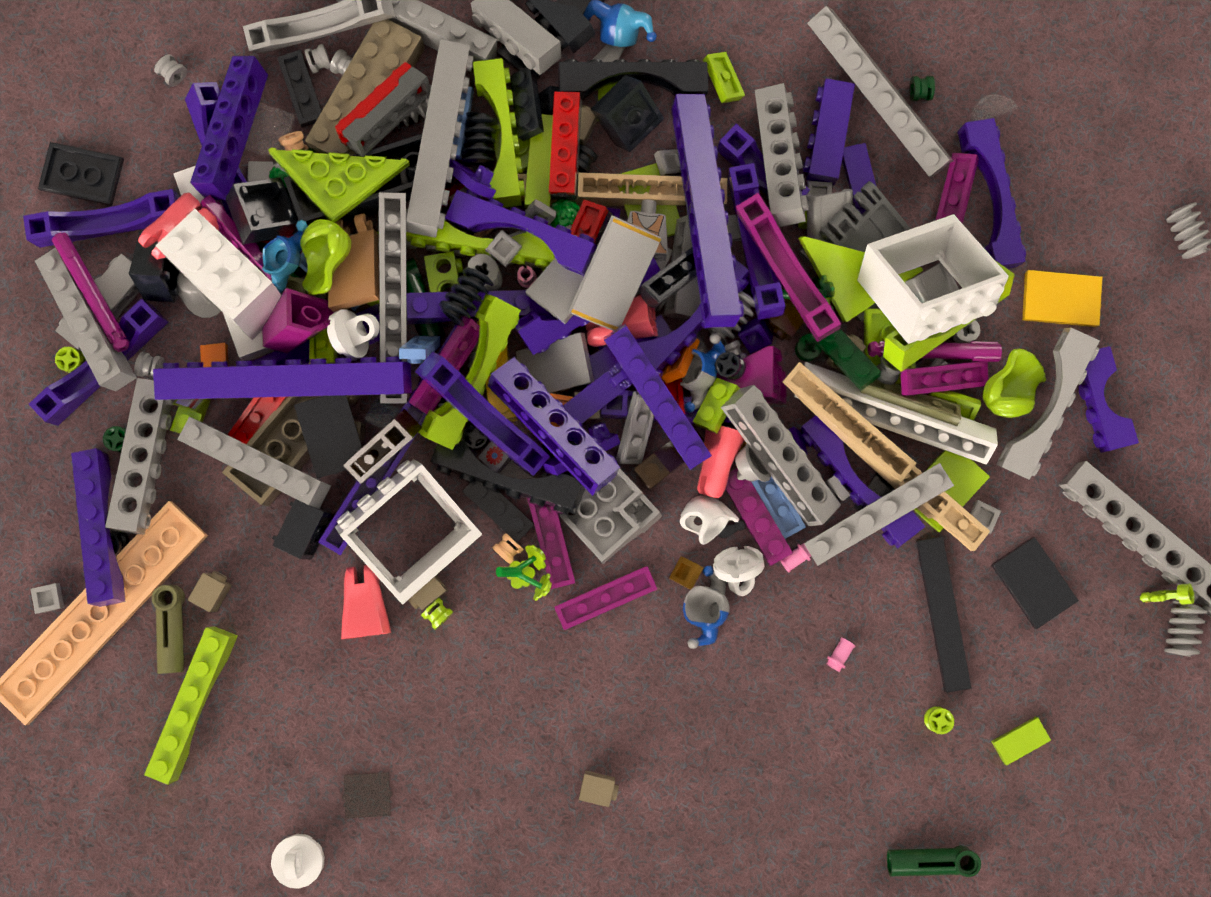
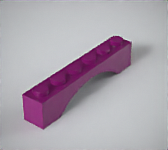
[736,193,841,342]

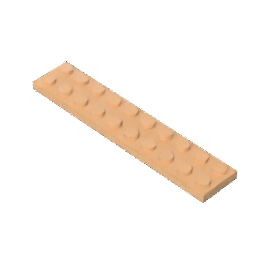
[0,501,208,725]

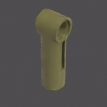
[152,585,185,674]

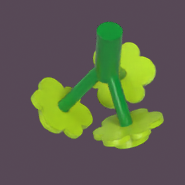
[496,545,552,601]

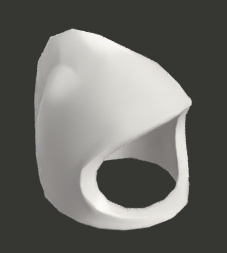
[680,495,740,545]

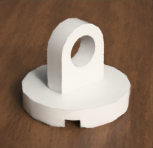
[327,309,380,361]
[713,546,765,596]
[271,834,325,889]

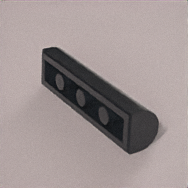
[640,247,697,308]

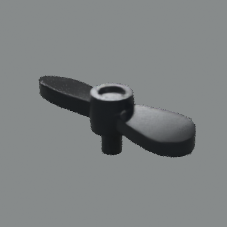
[718,520,747,538]

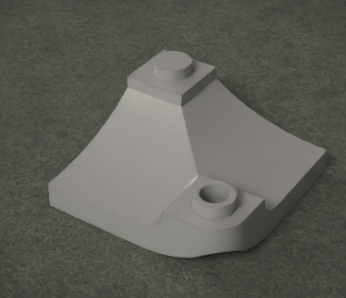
[559,469,662,564]

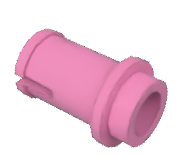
[517,266,537,288]
[780,543,811,573]
[826,637,855,672]

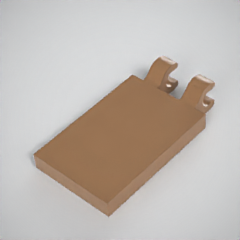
[328,213,380,312]

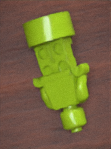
[1140,583,1195,605]

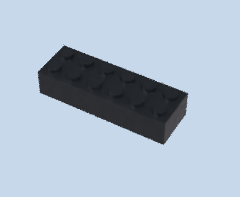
[284,134,447,226]

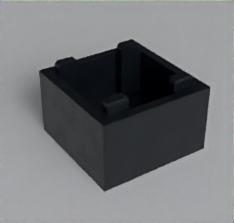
[591,75,665,152]
[225,177,298,244]
[129,230,180,303]
[272,499,334,560]

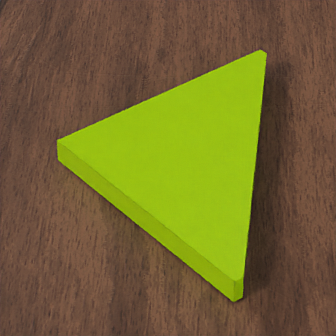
[268,147,409,223]
[798,236,923,322]

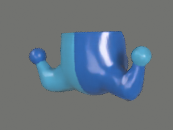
[584,0,657,47]
[262,220,308,293]

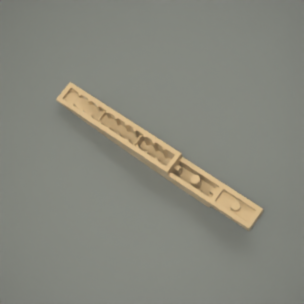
[480,173,727,206]
[783,362,990,551]

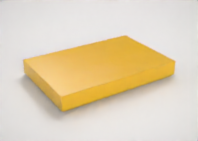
[1022,270,1102,327]

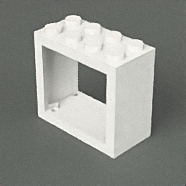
[156,209,282,340]
[857,214,1009,344]
[335,459,482,605]

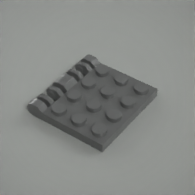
[798,181,911,321]

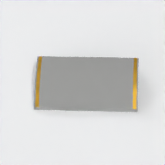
[568,215,662,331]

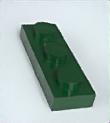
[811,329,881,391]

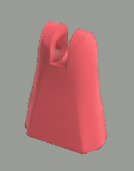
[138,192,219,260]
[586,294,658,347]
[697,426,744,498]
[341,565,391,639]

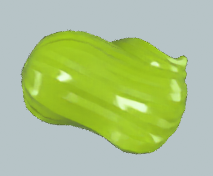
[300,219,351,295]
[982,349,1046,418]

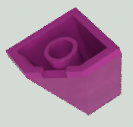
[262,288,334,353]
[717,346,787,404]

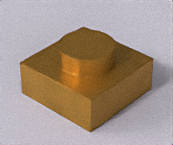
[669,556,703,590]

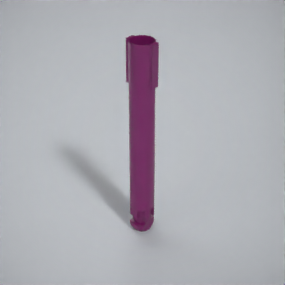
[52,232,129,352]
[867,341,1002,362]

